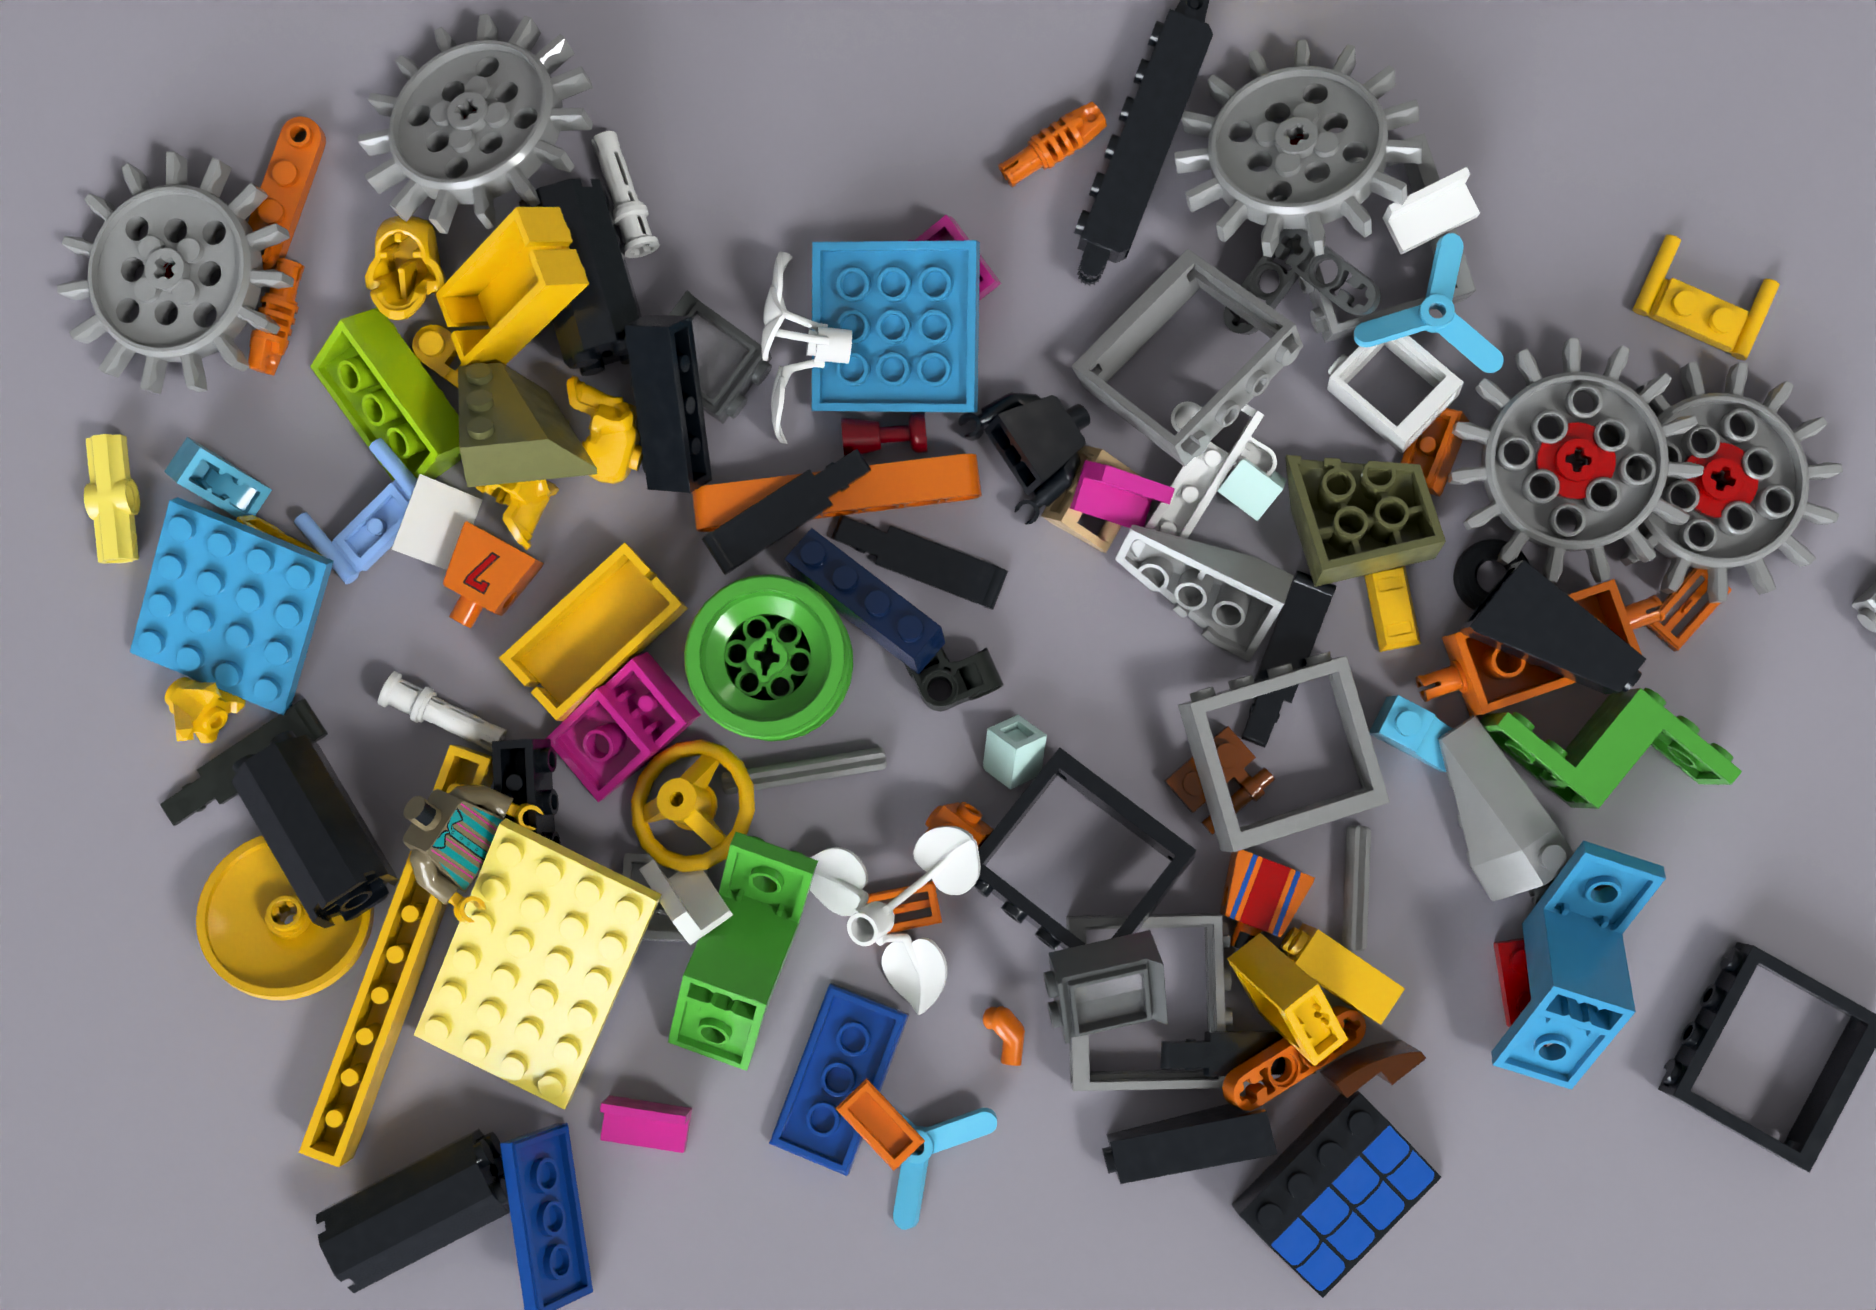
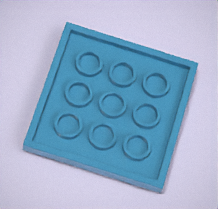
[812,240,980,413]
[130,497,334,715]

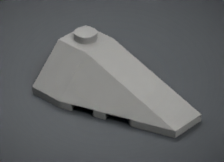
[1115,524,1294,662]

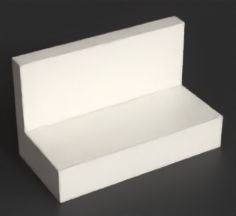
[1382,167,1480,255]
[639,860,733,945]

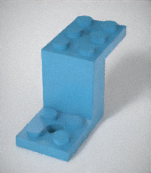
[1491,840,1666,1090]

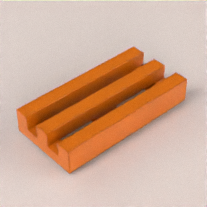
[1646,568,1732,651]
[867,881,942,934]

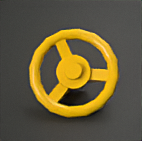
[631,739,755,872]

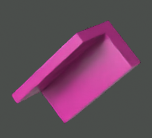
[1070,460,1175,528]
[600,1095,692,1153]

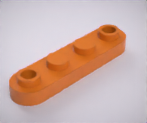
[248,116,326,270]

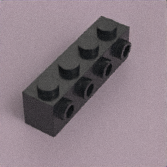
[624,314,712,493]
[492,739,561,845]

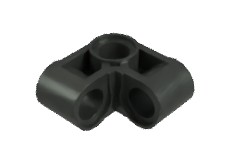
[905,647,1004,712]

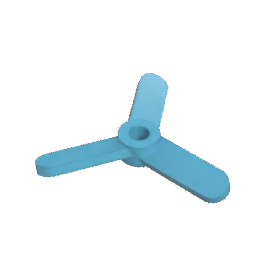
[1354,233,1504,373]
[893,1106,997,1230]

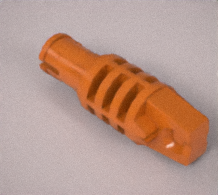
[998,102,1107,188]
[248,258,305,376]

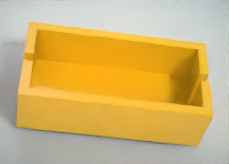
[436,207,589,366]
[499,542,688,721]

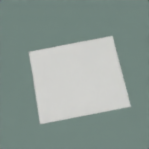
[392,474,483,570]

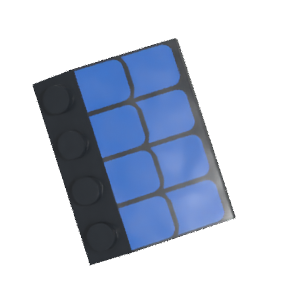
[1231,1091,1442,1298]

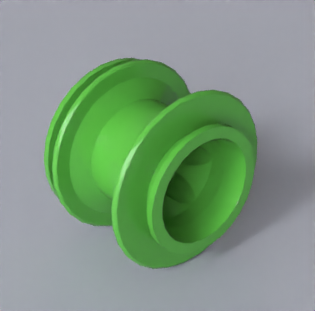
[684,574,854,741]

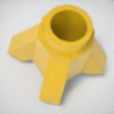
[165,677,246,743]

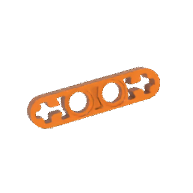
[1222,1006,1366,1111]

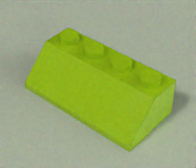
[310,308,461,481]

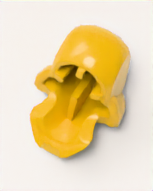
[365,216,447,320]
[566,376,643,484]
[476,479,559,550]

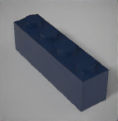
[784,528,945,674]

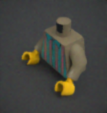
[403,784,543,923]

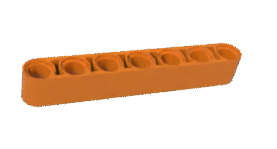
[692,454,982,532]

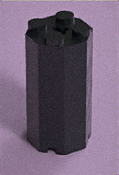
[519,179,642,376]
[232,731,399,928]
[316,1129,510,1293]

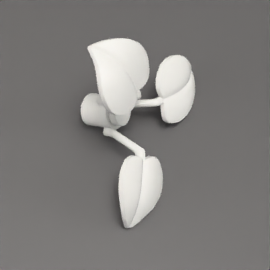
[761,251,852,444]
[809,826,981,1015]

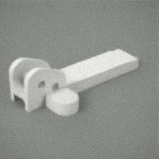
[1145,401,1277,539]

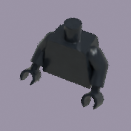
[958,392,1090,525]

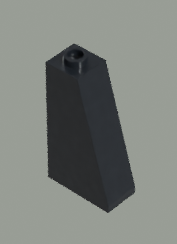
[1459,560,1646,695]
[1102,1103,1277,1184]

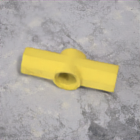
[84,434,140,564]

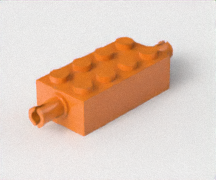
[1416,579,1665,716]

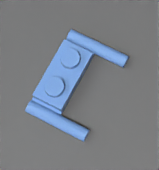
[294,438,417,584]

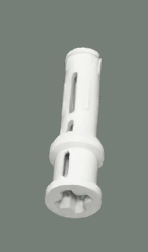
[591,131,660,258]
[378,671,507,753]

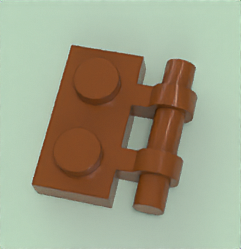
[1164,726,1275,835]

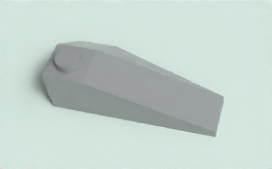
[1438,715,1574,901]

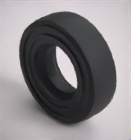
[1453,539,1529,610]

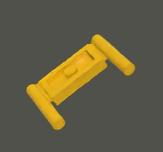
[1632,234,1780,360]

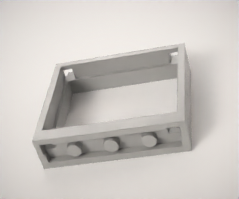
[1273,133,1476,343]
[1071,249,1303,467]
[1178,651,1390,852]
[1066,913,1233,1091]

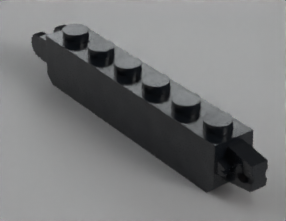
[1074,0,1213,286]

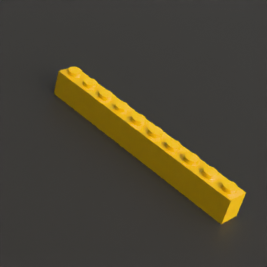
[298,745,493,1167]

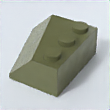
[458,362,598,487]
[1285,455,1446,587]

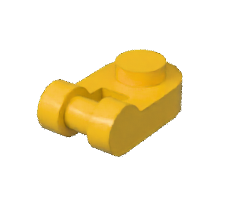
[412,324,462,388]

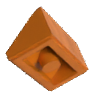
[1400,408,1469,497]

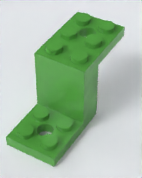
[1480,688,1742,809]
[668,832,818,1071]

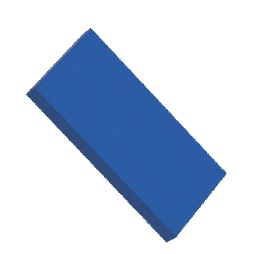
[769,983,909,1176]
[500,1123,593,1310]

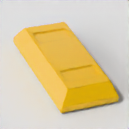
[1364,566,1421,652]

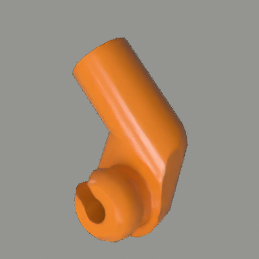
[983,1006,1025,1066]

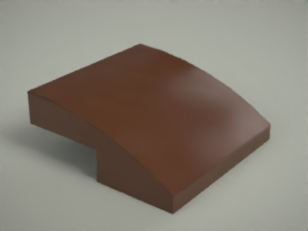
[1320,1040,1426,1098]

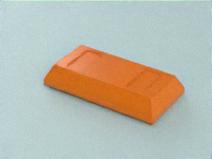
[835,1078,925,1171]

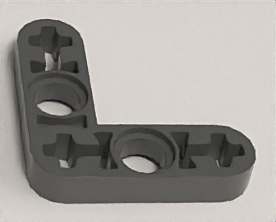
[1223,229,1381,335]

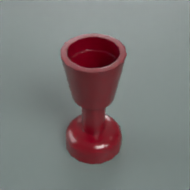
[841,412,928,457]

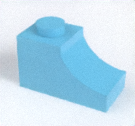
[164,437,272,518]
[1369,695,1453,772]

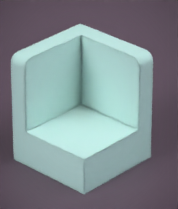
[1217,458,1287,521]
[983,715,1047,790]

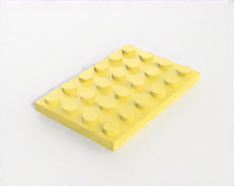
[414,818,662,1110]

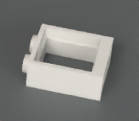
[1327,335,1464,454]

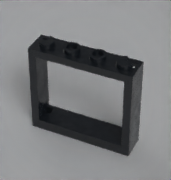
[973,747,1197,951]
[1658,942,1876,1173]

